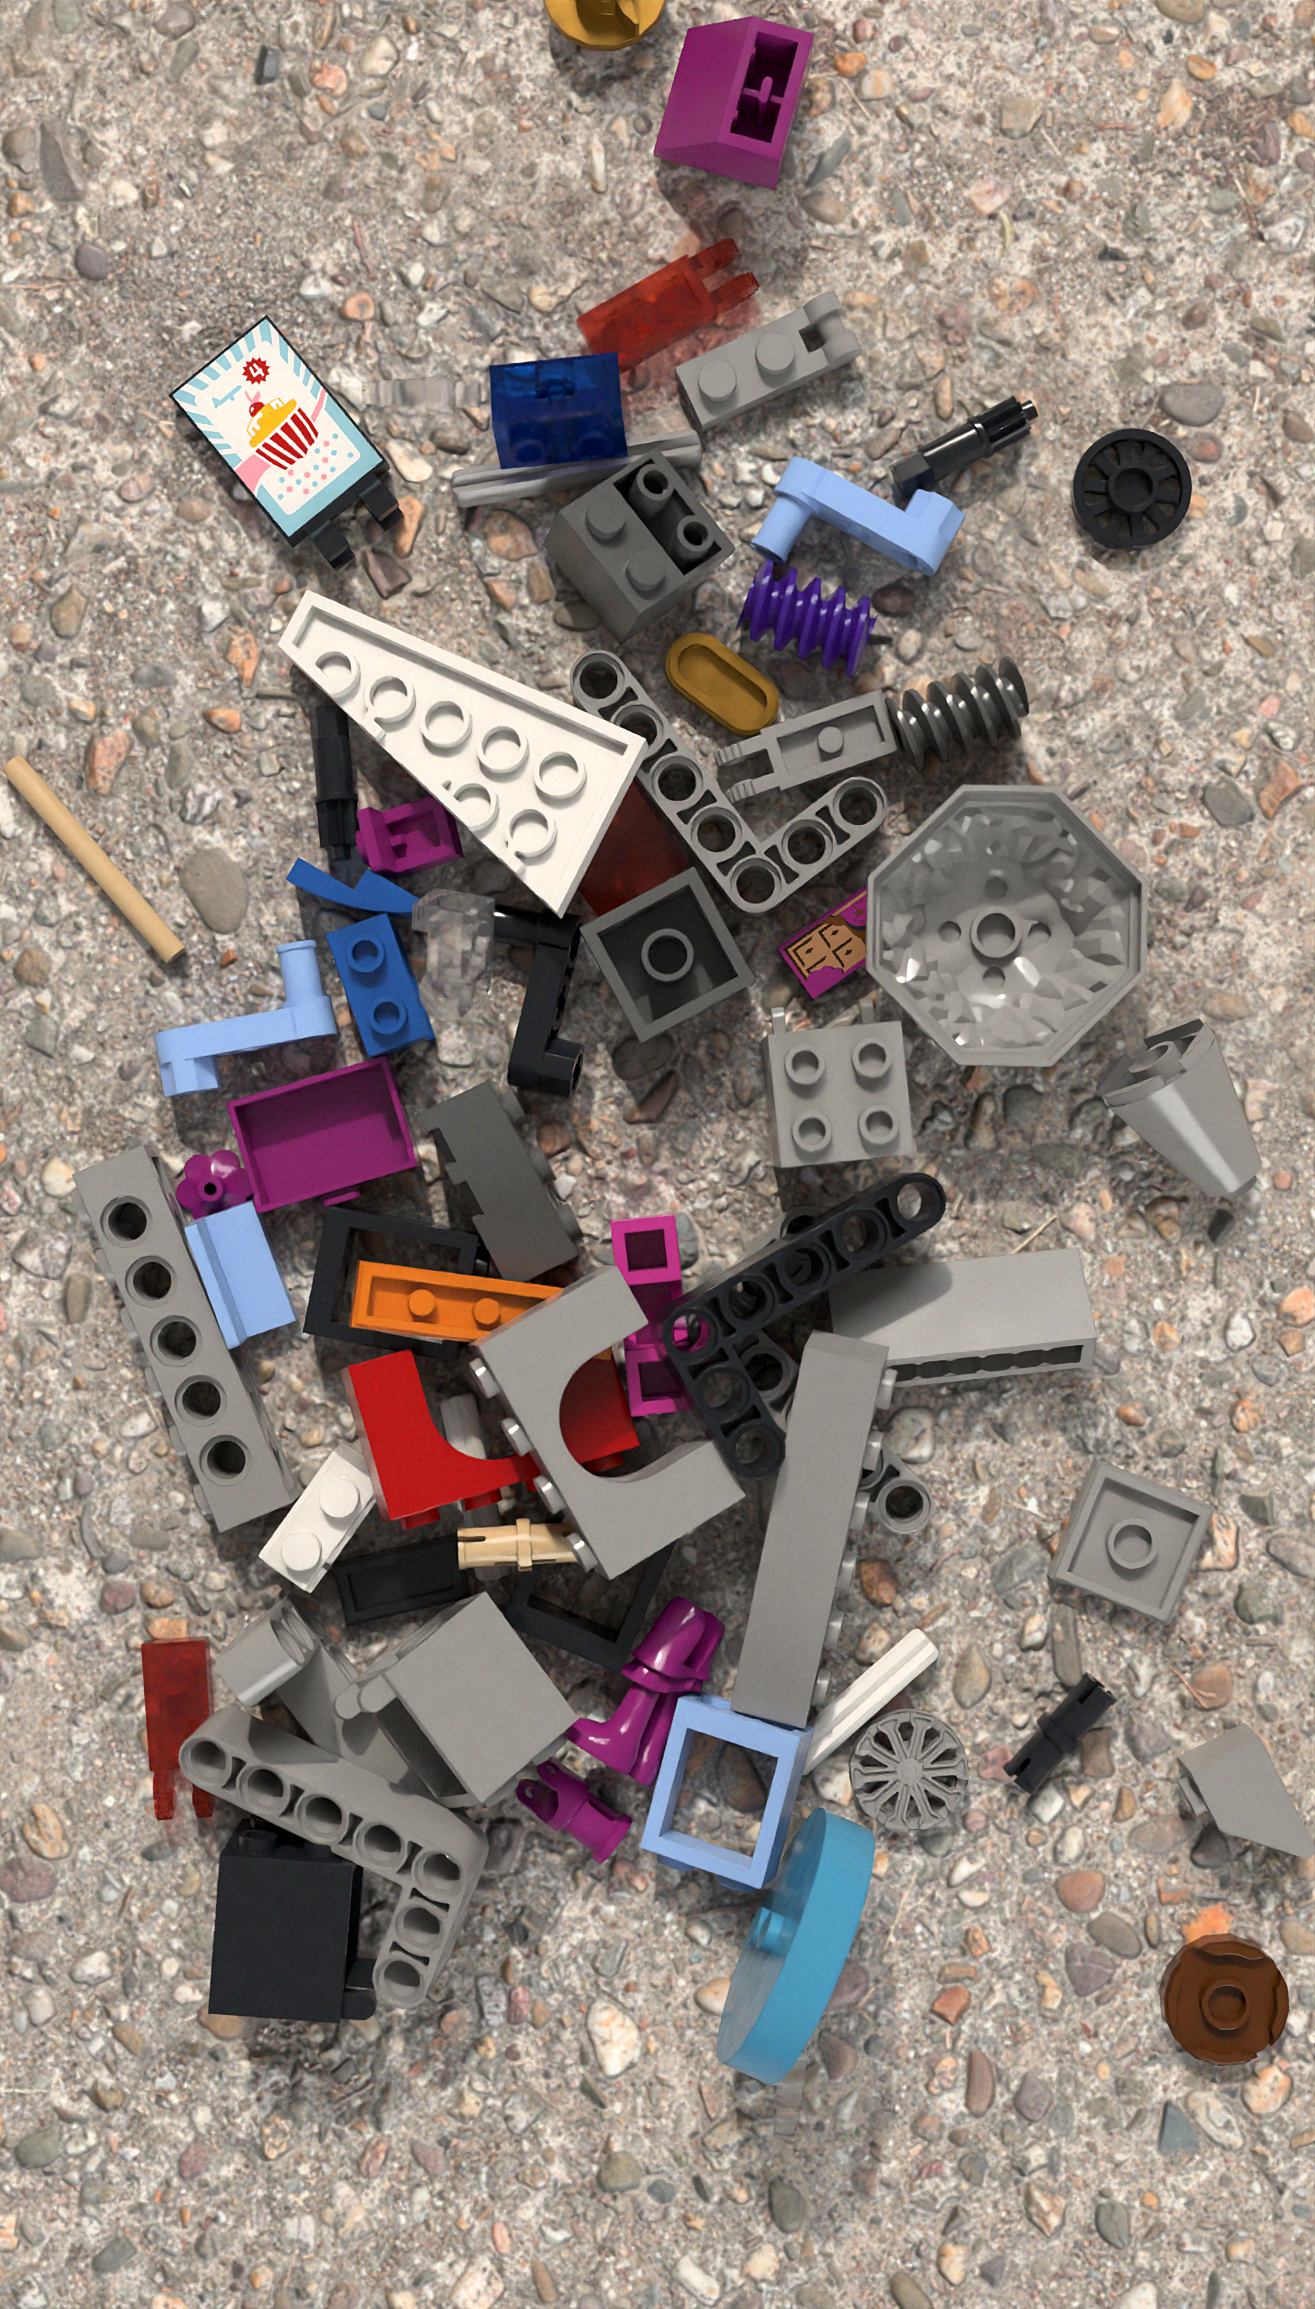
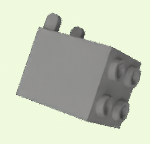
[761,998,915,1168]
[332,1591,579,1810]

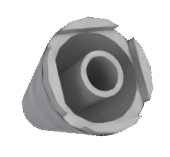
[1096,1018,1262,1200]

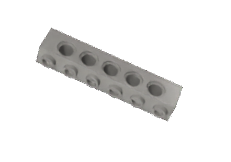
[71,1145,301,1533]

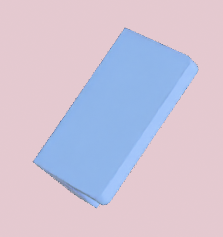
[185,1199,299,1349]

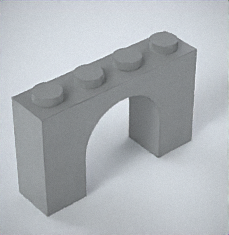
[468,1265,746,1580]

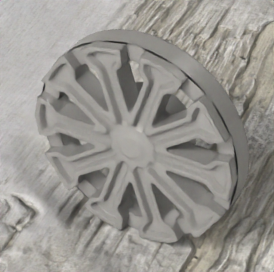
[849,1709,969,1832]

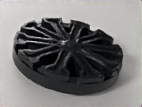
[1070,428,1192,552]

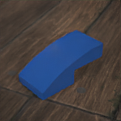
[286,857,428,919]

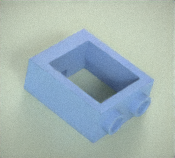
[640,1690,814,1892]

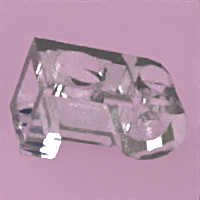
[412,888,495,1022]

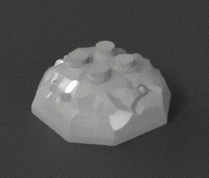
[865,785,1148,1067]

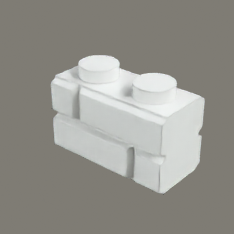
[258,1442,376,1594]

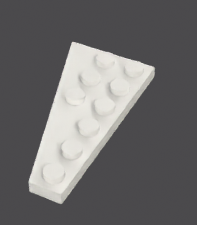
[277,590,649,919]

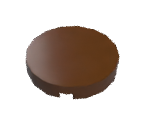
[1159,1933,1290,2066]

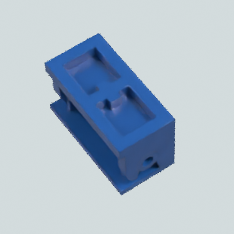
[325,913,437,1058]

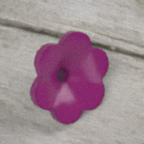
[176,1150,253,1220]

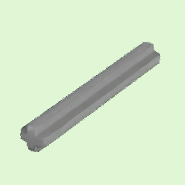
[451,429,702,508]

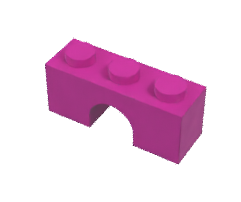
[610,1213,691,1417]

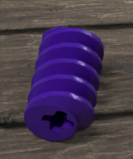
[736,558,878,679]

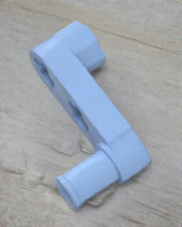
[750,456,966,576]
[153,940,338,1098]

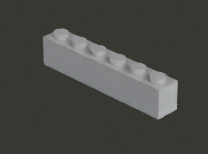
[729,1329,897,1729]

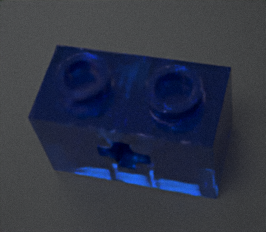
[489,352,628,470]

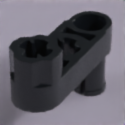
[479,900,585,1100]

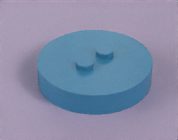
[717,1807,875,2086]

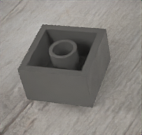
[579,866,756,1046]

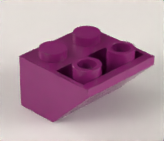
[654,16,815,190]

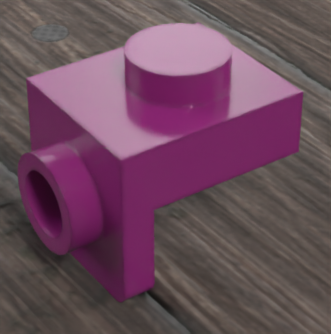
[356,795,464,880]

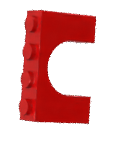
[340,1349,640,1530]

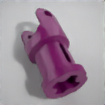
[515,1757,633,1865]

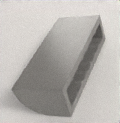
[826,1247,1097,1388]

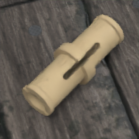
[458,1518,578,1572]

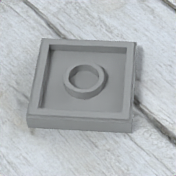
[1046,1458,1215,1625]

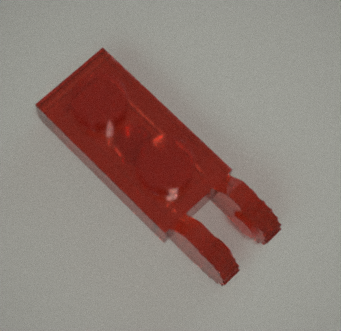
[576,237,760,381]
[141,1636,215,1821]

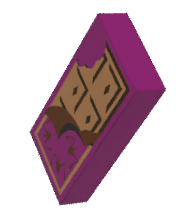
[776,885,866,1001]

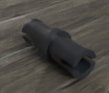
[1003,1672,1118,1795]

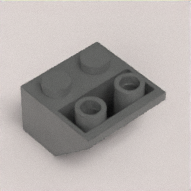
[543,447,736,645]

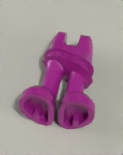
[563,1596,725,1787]

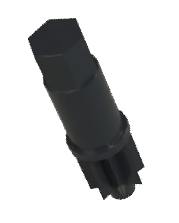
[889,395,1038,497]
[309,704,360,861]

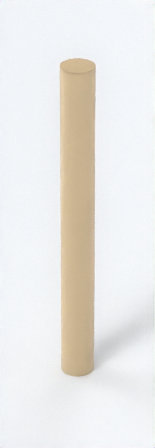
[2,755,186,964]

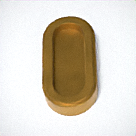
[665,632,779,738]

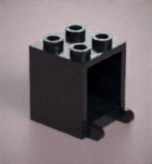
[208,1814,377,2024]

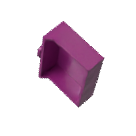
[226,1055,423,1214]

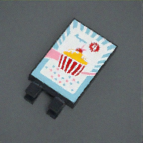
[168,315,404,572]

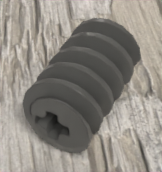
[885,656,1029,773]

